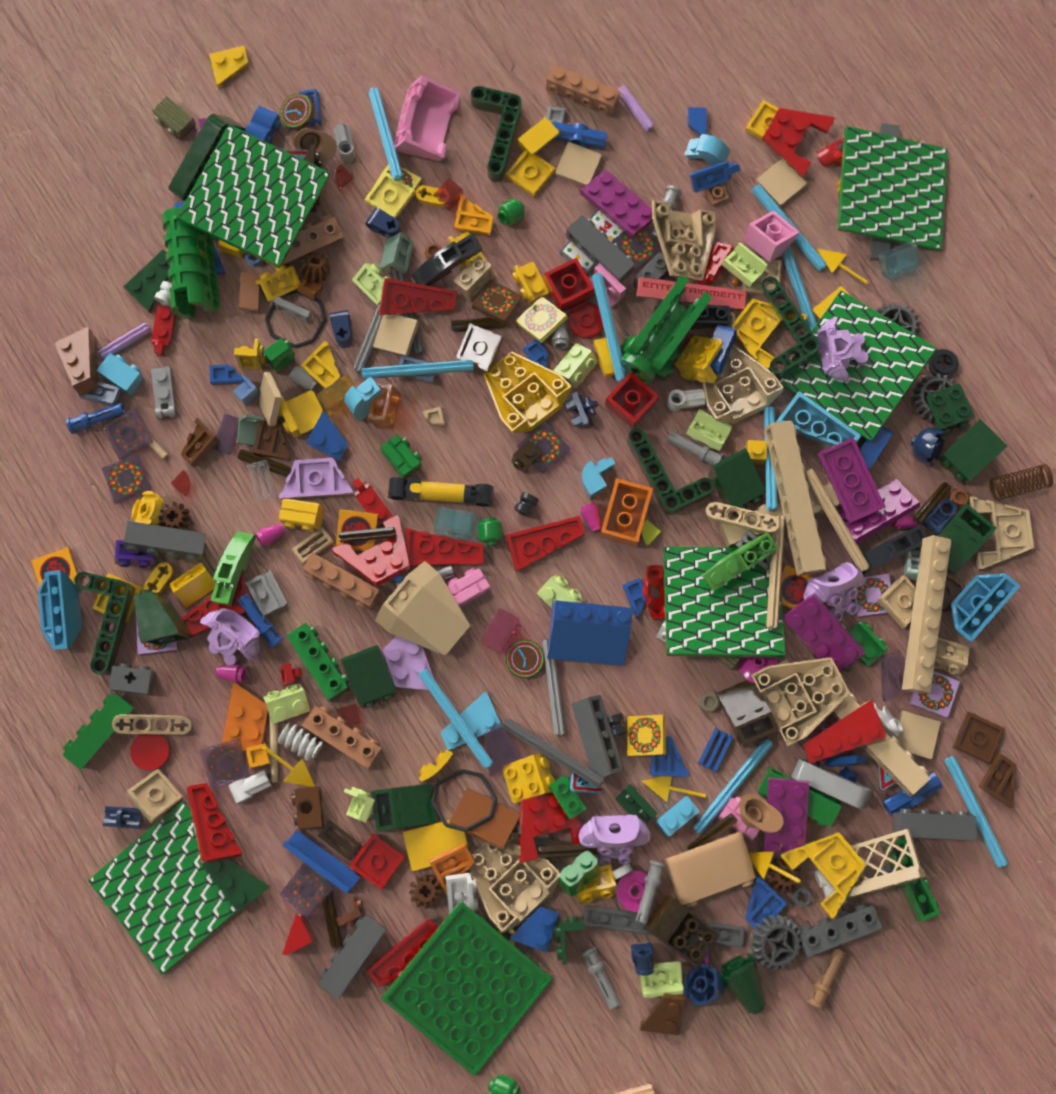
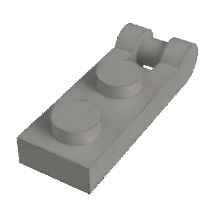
[151,366,177,420]

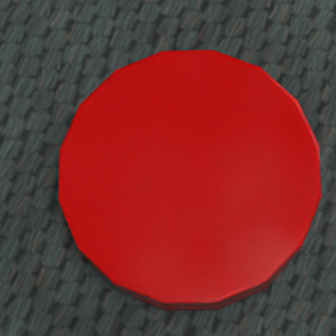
[568,302,604,339]
[130,734,171,771]

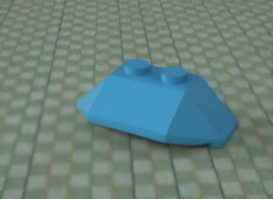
[38,570,82,650]
[951,573,1021,643]

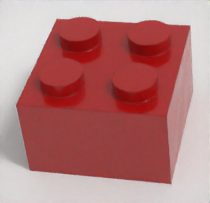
[544,258,594,312]
[605,372,659,429]

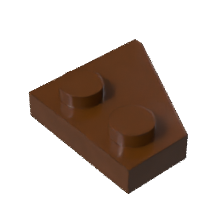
[181,417,219,468]
[253,417,290,461]
[978,754,1017,808]
[640,993,685,1036]

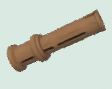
[806,948,846,1011]

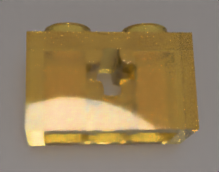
[316,374,357,416]

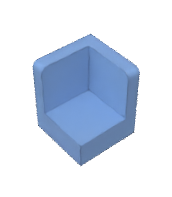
[233,375,259,406]

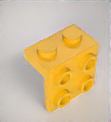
[675,336,723,384]
[278,391,323,438]
[502,753,555,803]

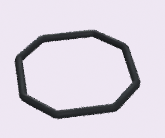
[265,289,327,348]
[431,769,497,832]

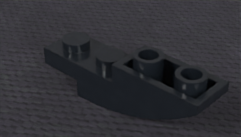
[412,234,482,286]
[654,305,730,330]
[851,524,928,575]

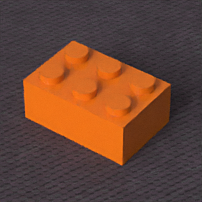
[600,478,653,547]

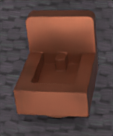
[336,897,364,928]

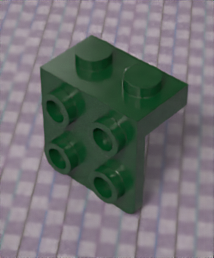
[926,384,975,436]
[555,916,585,965]

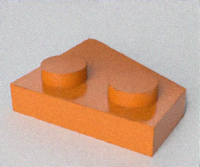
[429,842,474,895]

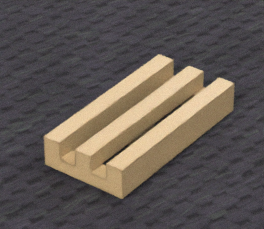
[292,527,334,565]

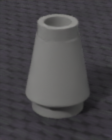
[552,322,570,350]
[288,366,318,391]

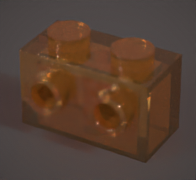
[367,384,401,429]

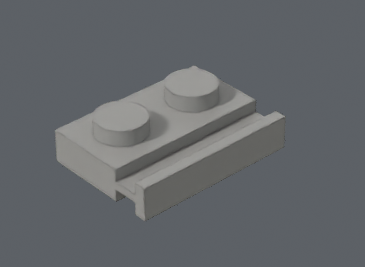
[245,570,289,617]

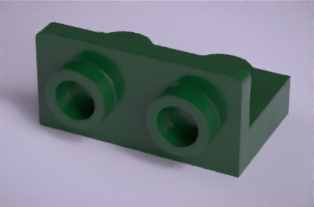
[615,784,658,824]

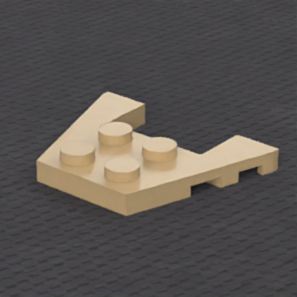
[969,496,1034,571]

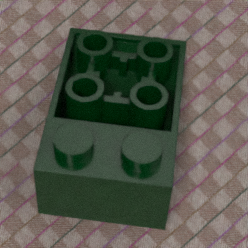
[937,503,997,575]
[371,783,438,832]

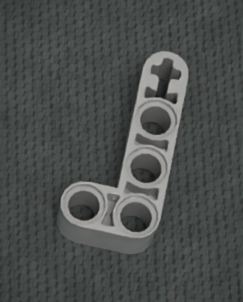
[791,758,874,809]

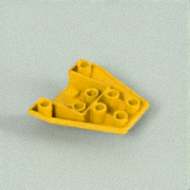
[483,352,572,433]

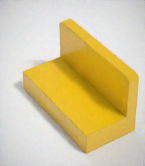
[518,117,559,155]
[169,562,216,608]

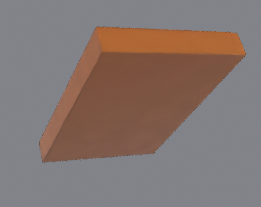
[449,788,520,851]

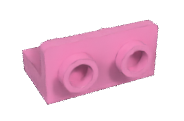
[589,263,626,308]

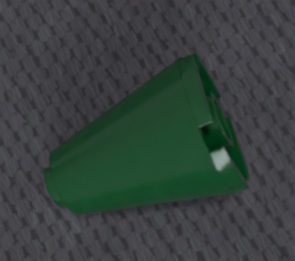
[718,953,766,1015]

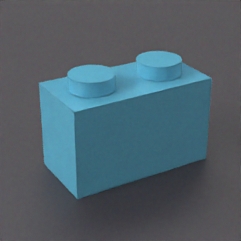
[96,353,144,396]
[655,796,700,837]

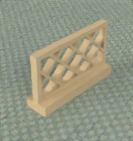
[846,829,926,899]

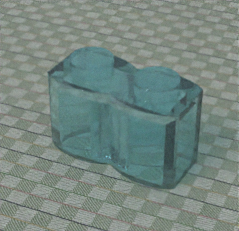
[878,242,921,279]
[433,507,476,540]

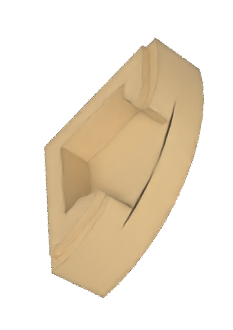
[422,407,446,426]

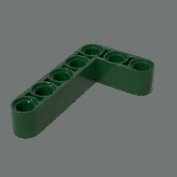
[471,86,522,182]
[168,114,245,201]
[762,276,819,378]
[627,428,714,515]
[74,572,134,675]

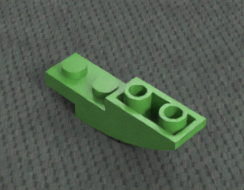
[210,532,256,606]
[701,532,779,592]

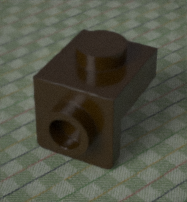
[512,440,543,473]

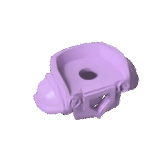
[817,317,868,382]
[804,562,866,621]
[200,608,260,665]
[579,815,650,865]

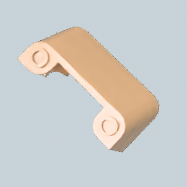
[663,831,756,908]

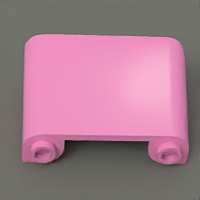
[394,75,461,161]

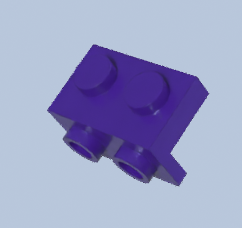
[115,540,155,568]

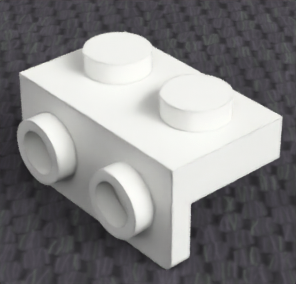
[446,873,478,914]

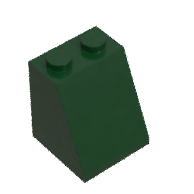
[938,419,1007,485]
[708,448,766,514]
[133,590,193,647]
[341,644,397,709]

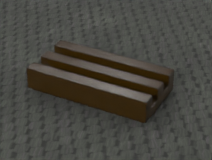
[318,820,362,860]

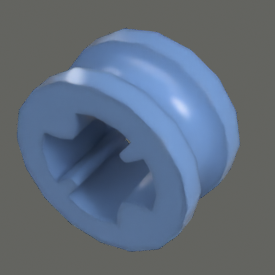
[245,253,263,267]

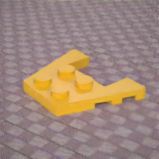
[730,298,808,370]
[780,832,866,919]

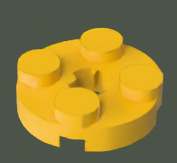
[132,491,164,525]

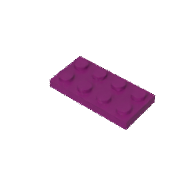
[580,170,653,239]
[817,437,886,523]
[839,479,920,544]
[783,593,865,672]
[764,777,809,858]

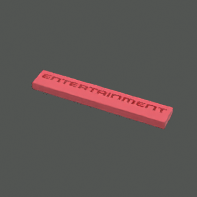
[637,277,746,310]

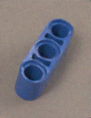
[710,325,737,375]
[859,426,893,470]

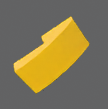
[593,338,615,377]
[418,749,454,783]

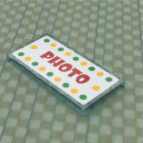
[559,209,625,276]

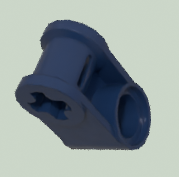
[365,208,402,239]
[329,310,353,348]
[921,499,957,536]
[631,943,654,976]

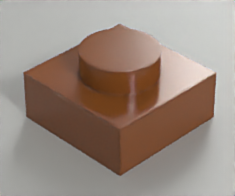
[297,279,324,299]

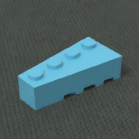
[776,391,861,448]

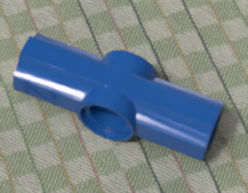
[553,121,607,149]
[882,773,943,817]

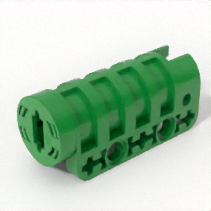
[162,207,220,320]
[620,275,712,383]

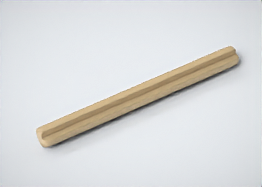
[804,469,869,572]
[766,516,785,629]

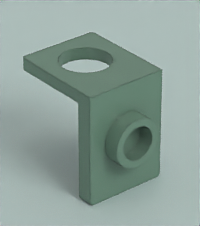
[237,414,264,446]

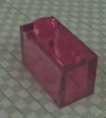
[480,607,521,655]

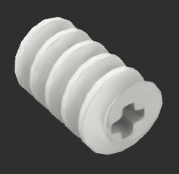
[278,723,323,761]

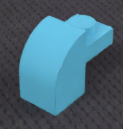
[685,134,731,166]
[344,376,383,422]
[581,457,616,499]

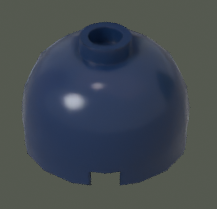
[911,428,946,467]
[684,964,726,1007]

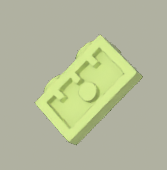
[352,263,391,305]

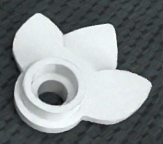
[874,704,903,737]

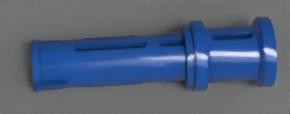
[66,403,126,434]
[237,593,283,649]

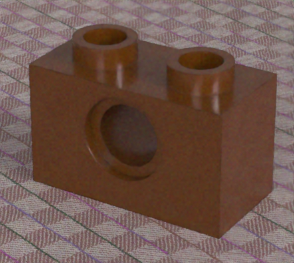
[292,786,324,830]

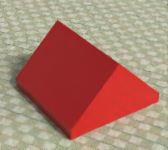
[282,913,317,956]

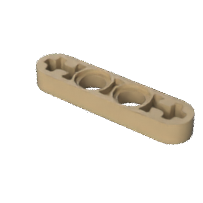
[706,502,780,535]
[112,714,191,735]

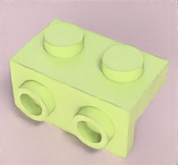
[721,243,768,287]
[553,343,598,389]
[686,410,732,451]
[537,574,584,608]
[263,684,310,724]
[344,787,375,823]
[640,962,684,998]

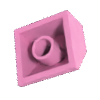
[743,211,800,262]

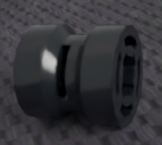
[514,492,539,518]
[607,713,628,737]

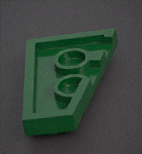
[123,249,170,313]
[202,859,271,913]

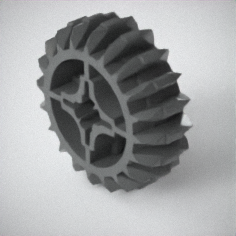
[877,302,921,337]
[911,373,954,424]
[749,915,803,971]

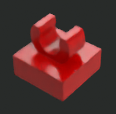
[279,663,302,687]

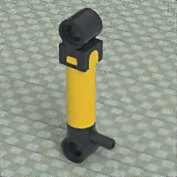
[388,477,494,507]

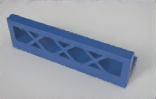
[282,829,361,894]

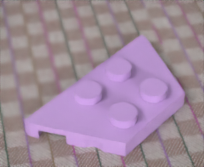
[279,457,353,500]
[383,636,434,691]

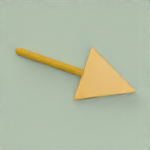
[817,249,869,284]
[263,747,315,787]
[641,776,707,802]
[749,851,801,883]

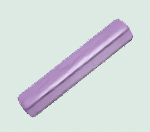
[618,85,654,131]
[99,323,151,359]

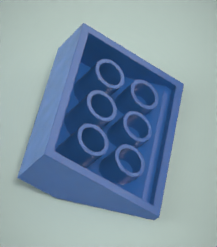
[547,600,633,666]

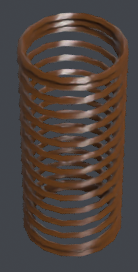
[989,464,1053,501]

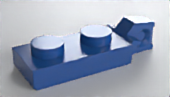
[689,161,740,193]

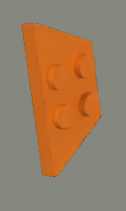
[219,683,269,759]

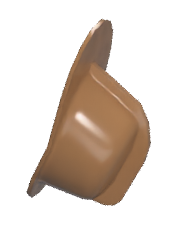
[293,128,337,161]
[739,793,783,833]

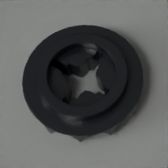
[928,349,959,378]

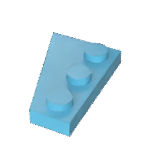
[440,691,502,751]

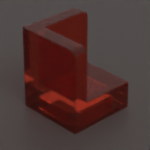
[435,178,463,212]

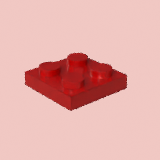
[349,833,405,890]

